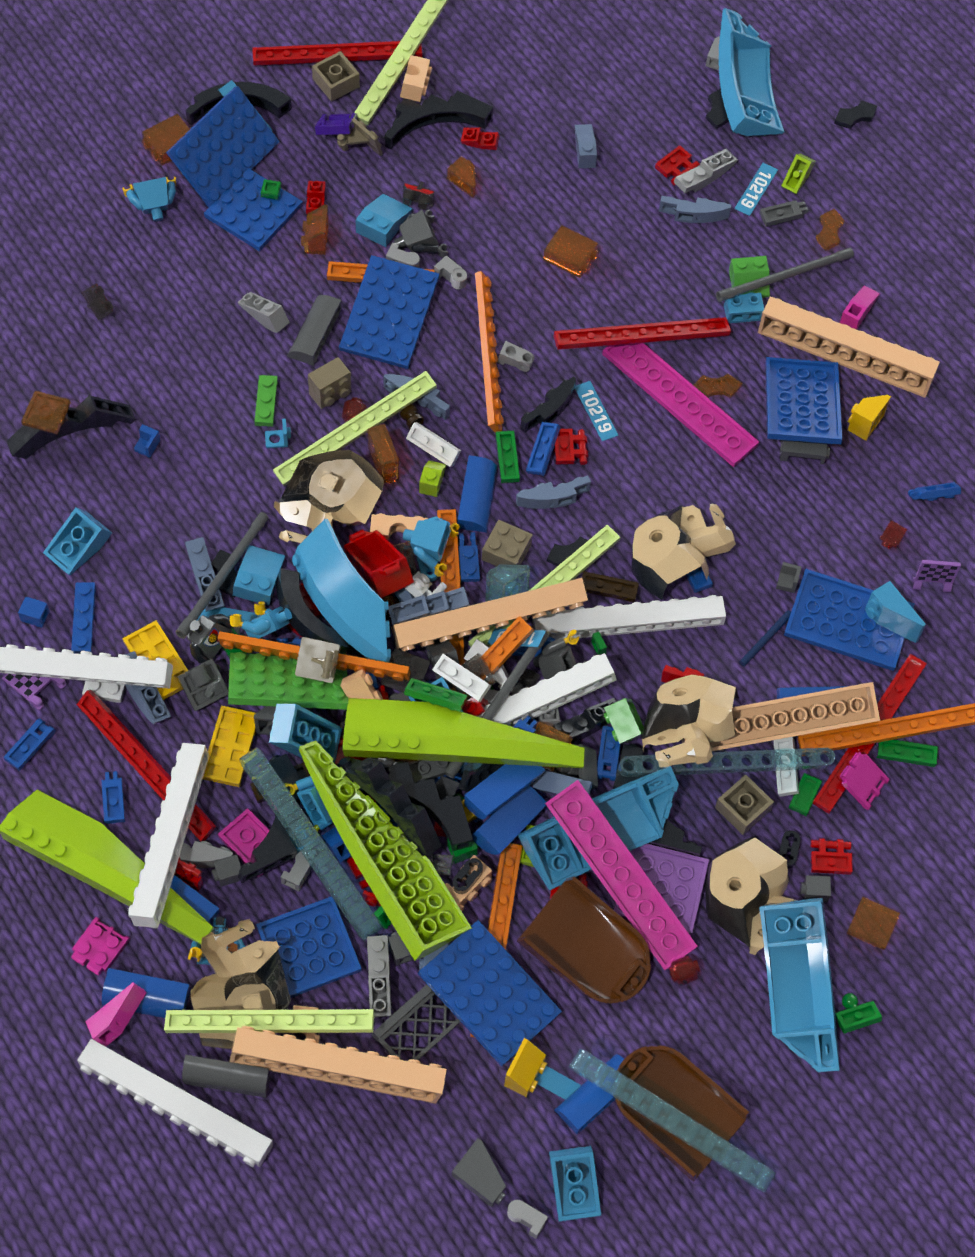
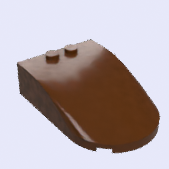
[517,877,651,1003]
[614,1045,749,1182]

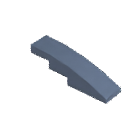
[388,587,470,625]
[529,770,593,795]

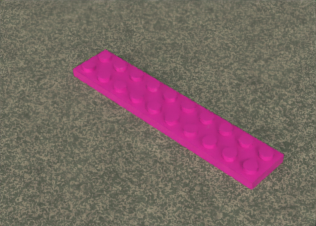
[602,343,759,467]
[545,780,698,970]

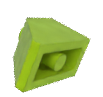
[781,154,816,194]
[419,460,447,497]

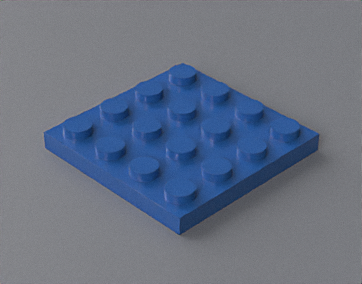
[204,168,303,252]
[256,896,362,998]

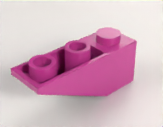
[840,286,880,330]
[85,982,146,1047]

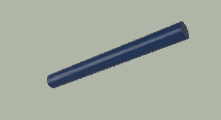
[739,610,791,667]

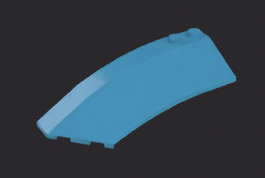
[719,8,784,136]
[292,519,391,663]
[518,766,679,890]
[759,898,840,1072]

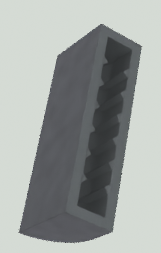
[287,295,342,366]
[182,1055,271,1098]

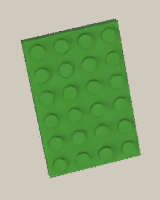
[228,652,348,710]

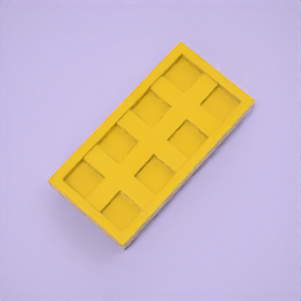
[122,620,188,700]
[203,705,256,787]

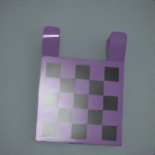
[913,560,961,592]
[2,674,67,710]

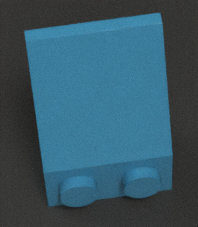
[356,194,413,247]
[43,507,112,575]
[233,545,285,606]
[865,581,926,643]
[549,1146,601,1221]

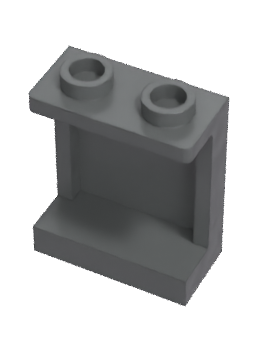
[780,440,830,465]

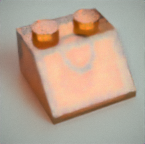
[301,205,329,255]

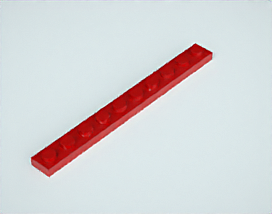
[253,41,422,65]
[553,317,731,350]
[812,654,927,814]
[77,690,216,841]

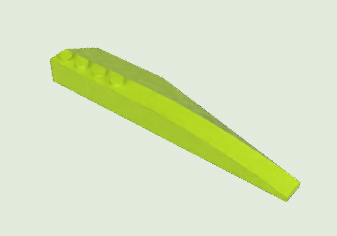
[342,698,585,768]
[299,740,472,961]
[0,790,214,945]

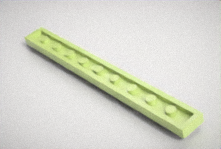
[354,0,449,125]
[273,371,437,486]
[468,525,620,647]
[164,1009,374,1033]

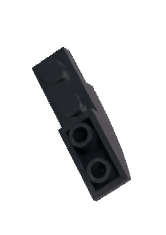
[520,376,576,433]
[550,698,616,743]

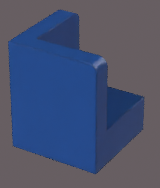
[134,424,161,458]
[18,597,50,628]

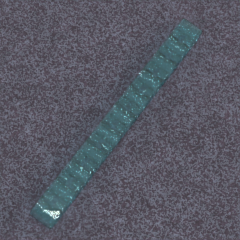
[239,748,382,940]
[618,748,835,777]
[569,1048,776,1192]

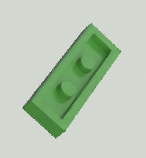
[254,375,278,427]

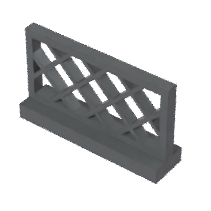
[371,984,461,1060]

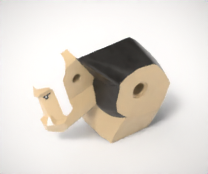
[642,675,739,767]
[705,837,798,955]

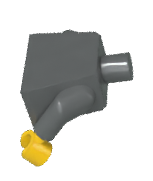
[533,630,579,679]

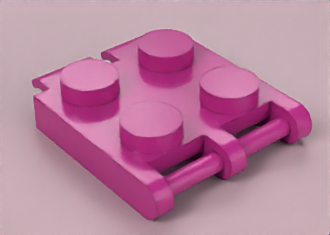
[840,752,889,810]
[71,917,130,976]

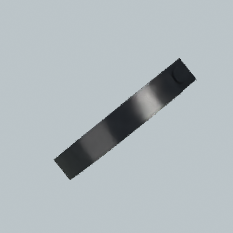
[185,82,292,125]
[277,568,361,655]

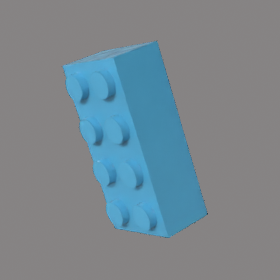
[269,704,342,763]

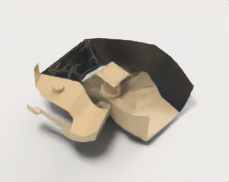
[274,450,384,543]
[631,504,736,600]
[190,919,291,1049]

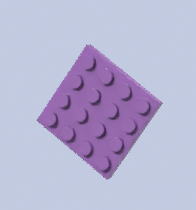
[614,844,709,936]

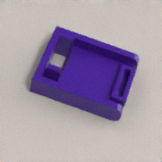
[315,113,357,135]

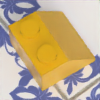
[848,395,891,441]
[504,1038,547,1097]

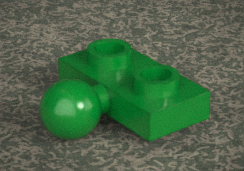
[835,993,882,1034]

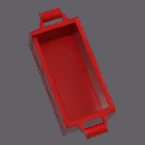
[344,529,414,598]

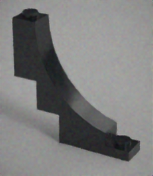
[7,395,136,459]
[613,744,702,857]
[238,754,303,883]

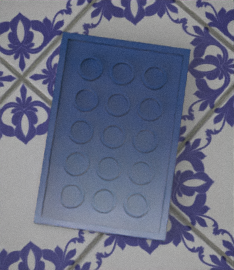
[166,86,280,207]
[339,255,439,369]
[765,357,842,444]
[784,569,915,671]
[417,920,562,1067]

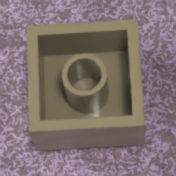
[312,51,360,102]
[308,357,351,409]
[482,519,532,575]
[715,774,774,835]

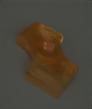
[815,208,844,251]
[693,373,742,398]

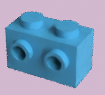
[724,293,764,323]

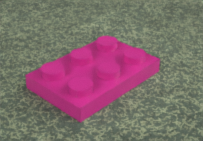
[218,808,269,878]

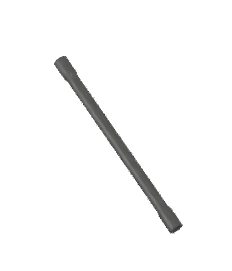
[716,247,854,302]
[175,512,269,639]
[444,629,549,779]

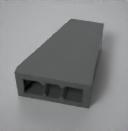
[452,1138,506,1207]

